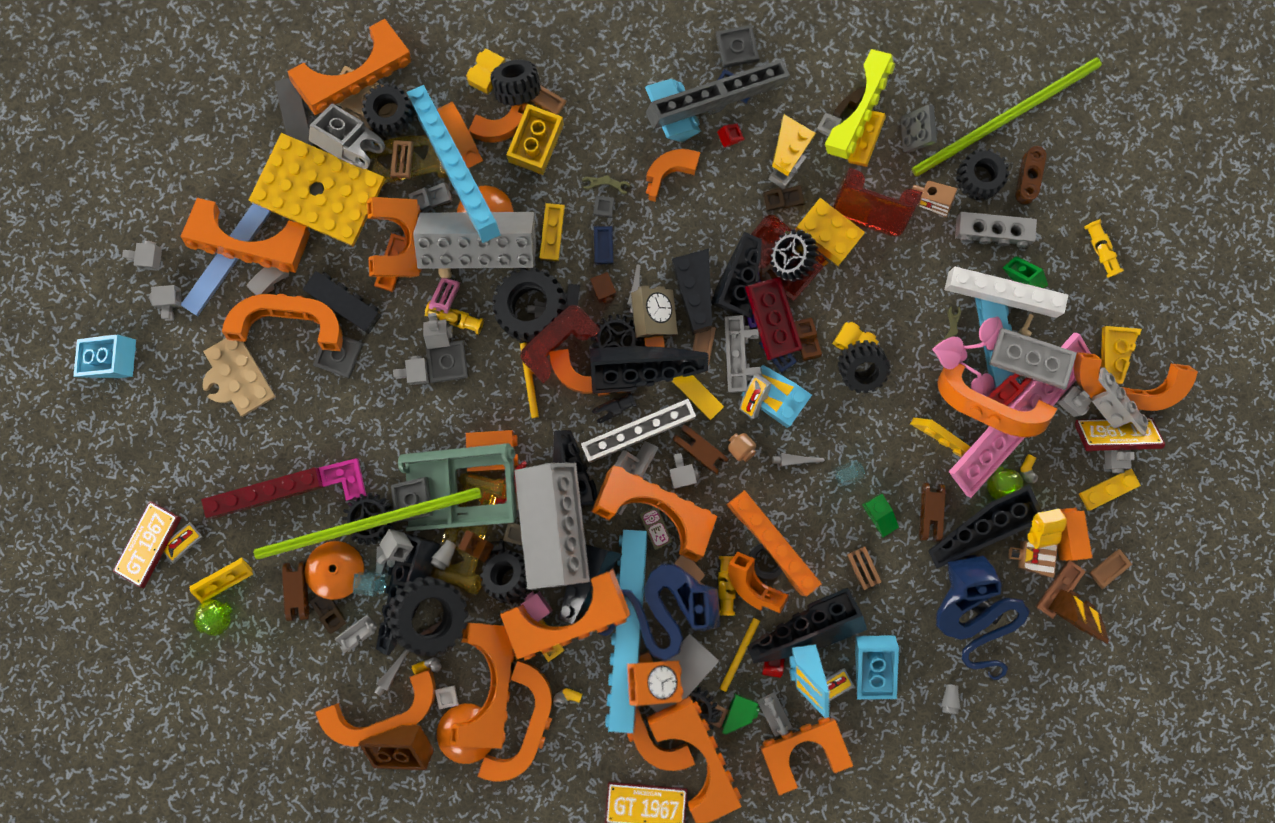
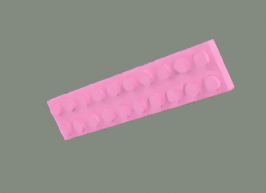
[949,333,1091,498]

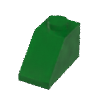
[1002,256,1048,289]
[862,494,899,537]
[721,693,760,734]

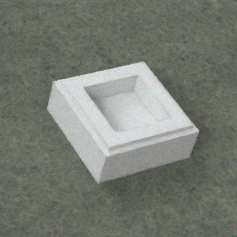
[435,685,459,710]

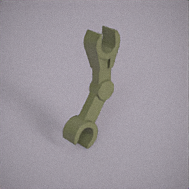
[582,175,630,195]
[934,306,961,347]

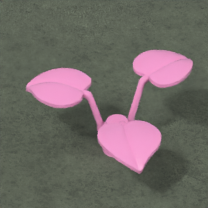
[932,316,1003,397]

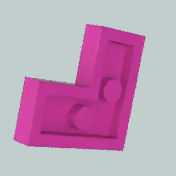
[319,458,367,501]

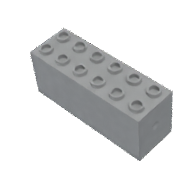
[413,212,536,269]
[514,463,590,589]

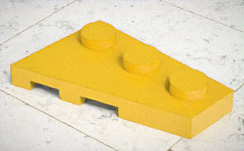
[772,114,815,176]
[1101,326,1142,385]
[910,418,970,457]

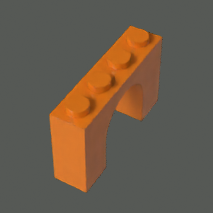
[367,197,421,278]
[760,717,853,795]

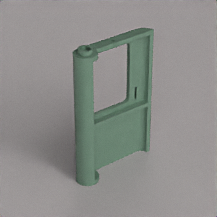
[398,443,517,531]

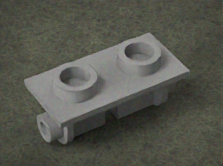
[335,615,378,653]
[757,692,792,737]

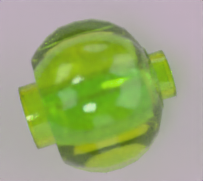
[987,466,1024,499]
[193,599,233,636]

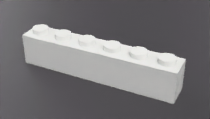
[944,267,1068,318]
[581,399,696,463]

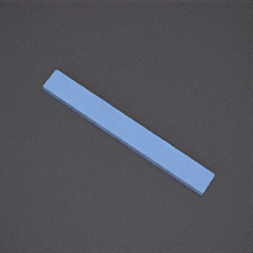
[181,204,272,316]

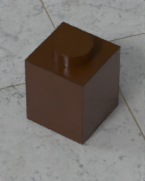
[590,272,617,304]

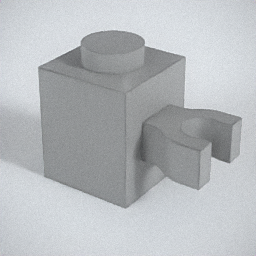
[122,241,162,271]
[149,285,182,321]
[423,313,453,349]
[393,356,429,385]
[1057,386,1092,417]
[1104,450,1134,473]
[669,453,699,489]
[377,529,413,567]

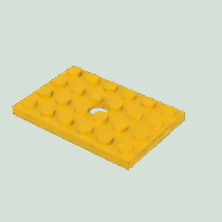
[249,133,386,247]

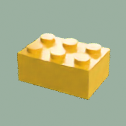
[506,104,564,175]
[796,198,865,266]

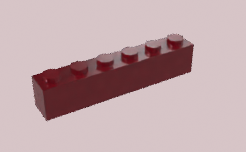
[201,467,324,519]

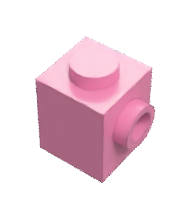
[521,591,553,621]

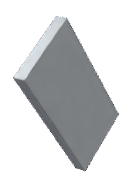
[989,328,1077,390]
[649,634,719,712]

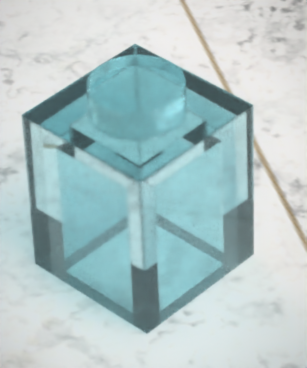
[832,460,865,487]
[353,571,386,596]

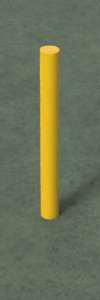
[520,343,539,419]
[719,618,760,692]

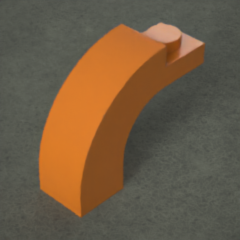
[437,102,483,168]
[468,103,528,143]
[646,149,700,202]
[728,552,789,613]

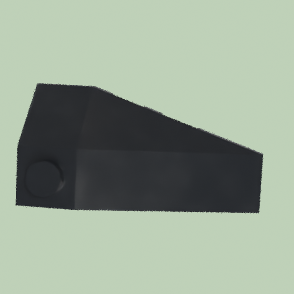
[711,232,762,318]
[553,430,598,508]

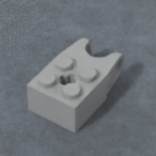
[309,103,385,169]

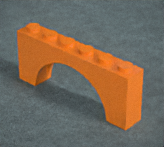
[287,19,411,115]
[181,198,310,273]
[592,465,717,562]
[726,491,821,597]
[500,570,631,660]
[450,622,514,749]
[647,697,742,823]

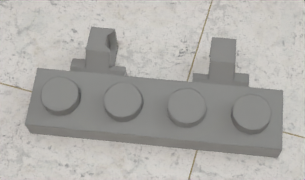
[725,315,762,393]

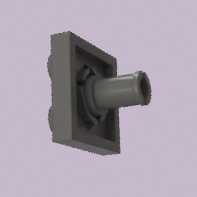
[900,104,938,153]

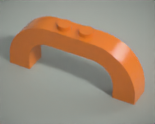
[222,294,343,352]
[549,336,665,396]
[1074,352,1198,411]
[938,363,1057,437]
[627,651,695,771]
[478,660,552,781]
[315,669,436,747]

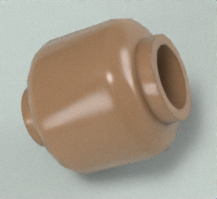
[728,433,756,462]

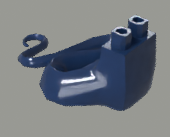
[936,555,1030,680]
[598,564,721,661]

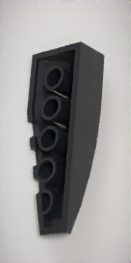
[590,346,709,394]
[928,485,1042,569]
[376,531,440,656]
[747,588,867,664]

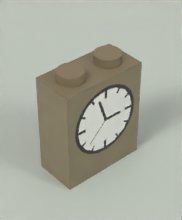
[631,286,678,338]

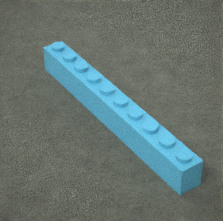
[406,85,501,243]
[605,530,648,733]

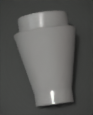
[431,540,457,571]
[941,684,961,715]

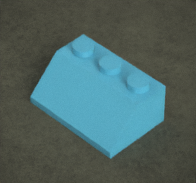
[645,79,701,142]

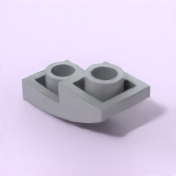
[247,267,289,295]

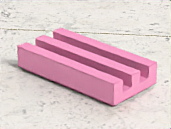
[429,278,460,314]

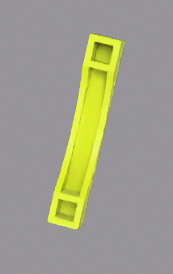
[825,49,895,160]

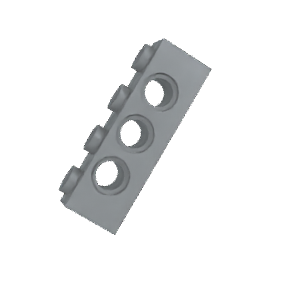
[955,212,1037,248]

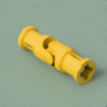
[1084,219,1124,278]
[425,300,484,335]
[718,556,736,616]

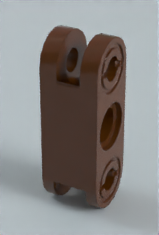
[1015,146,1046,205]
[672,424,729,475]
[919,482,945,542]
[282,561,309,622]

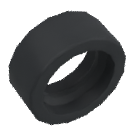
[749,543,783,579]

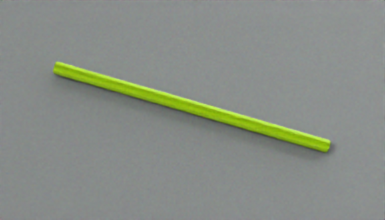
[912,58,1102,177]
[254,487,482,559]

